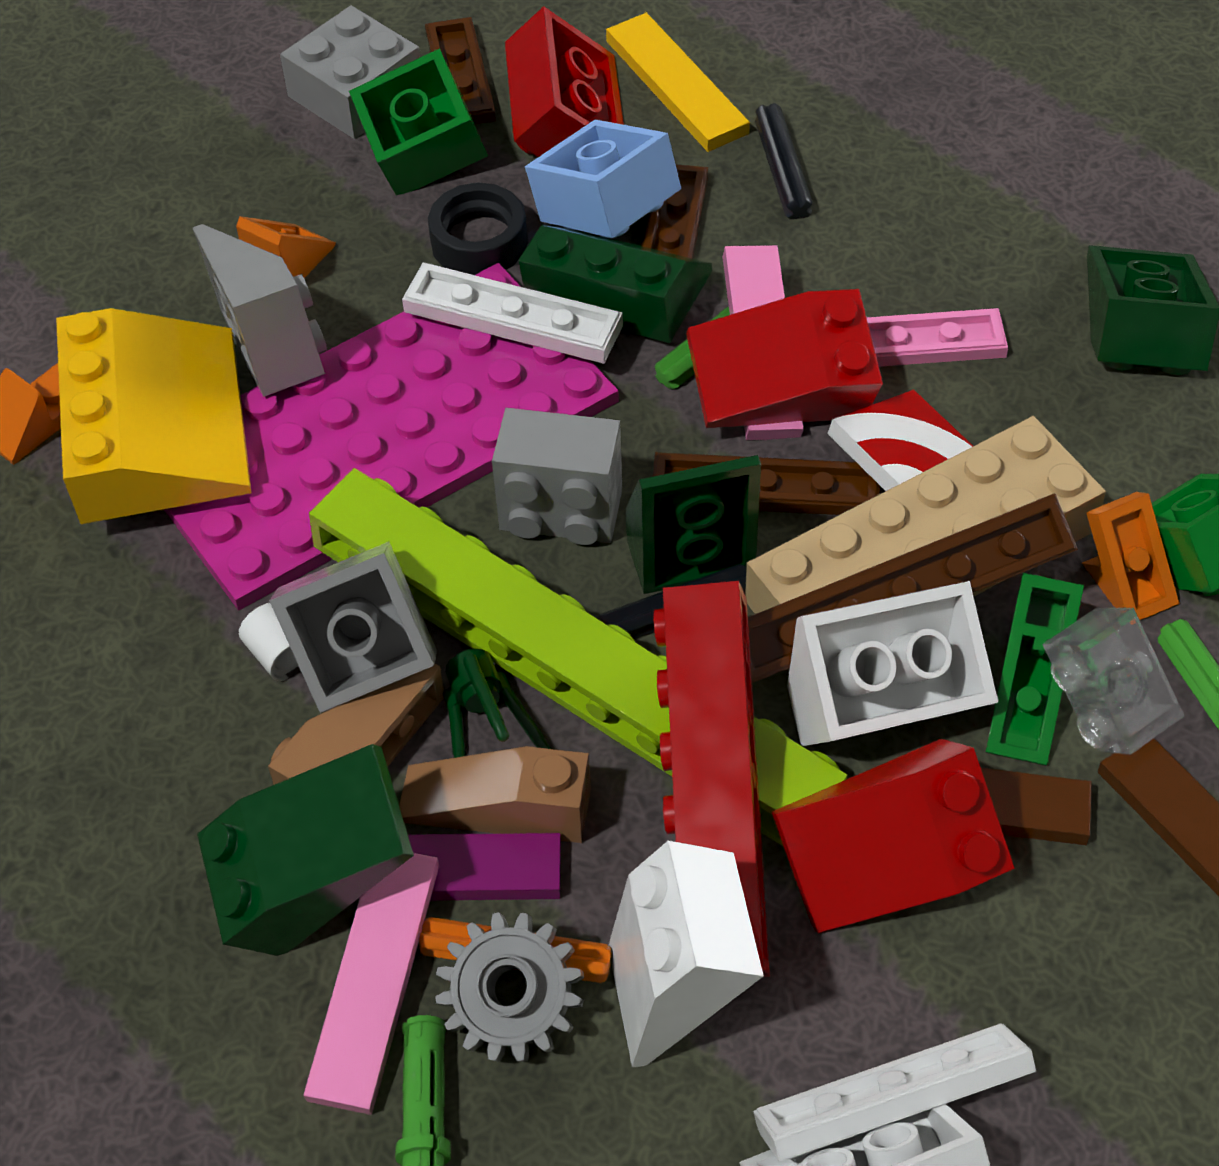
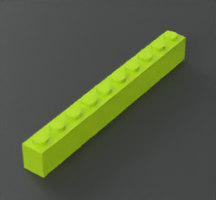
[309,468,848,846]

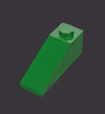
[986,573,1084,766]

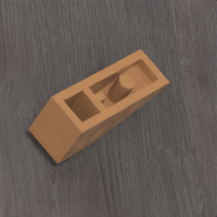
[268,663,444,785]
[399,746,591,843]

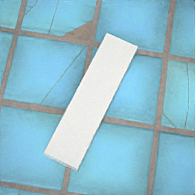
[402,262,623,364]
[753,1024,1036,1162]

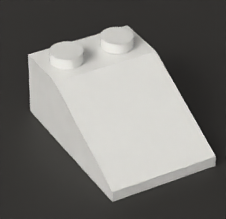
[609,841,764,1067]

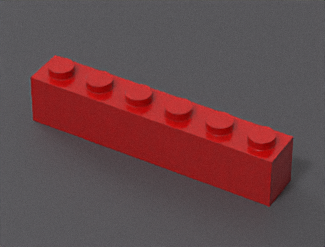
[654,581,770,977]

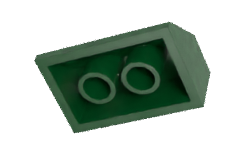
[518,225,712,343]

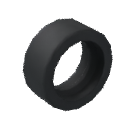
[428,182,528,275]

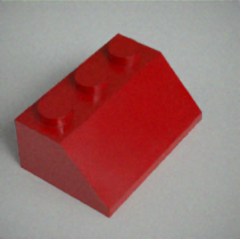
[505,6,624,157]

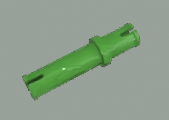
[395,1015,451,1166]

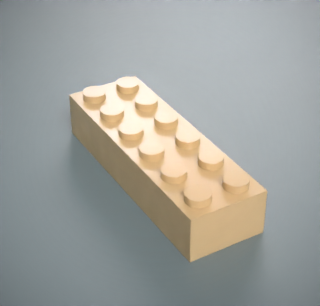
[745,415,1106,614]

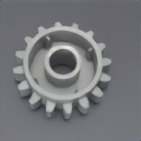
[435,912,584,1062]

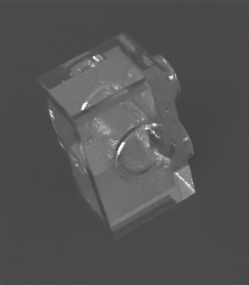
[1042,608,1185,755]

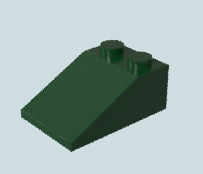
[1087,245,1219,375]
[626,455,761,594]
[197,744,414,956]

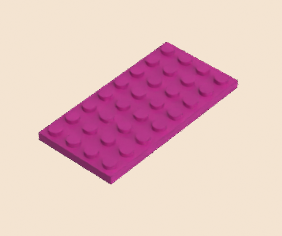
[164,263,619,611]

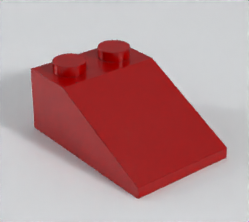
[686,289,883,428]
[772,739,1015,933]

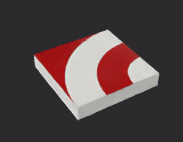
[827,390,973,491]

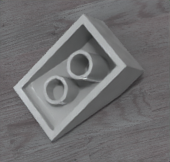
[193,224,327,397]

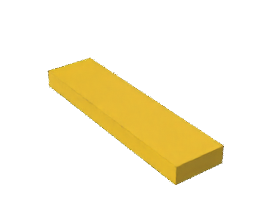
[606,12,750,152]

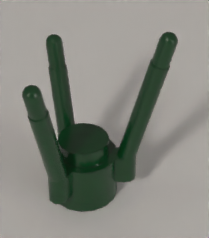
[443,649,552,758]

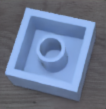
[525,119,681,238]

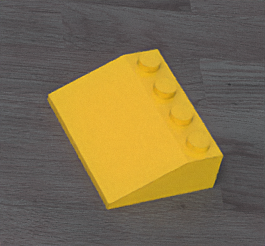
[56,308,252,524]

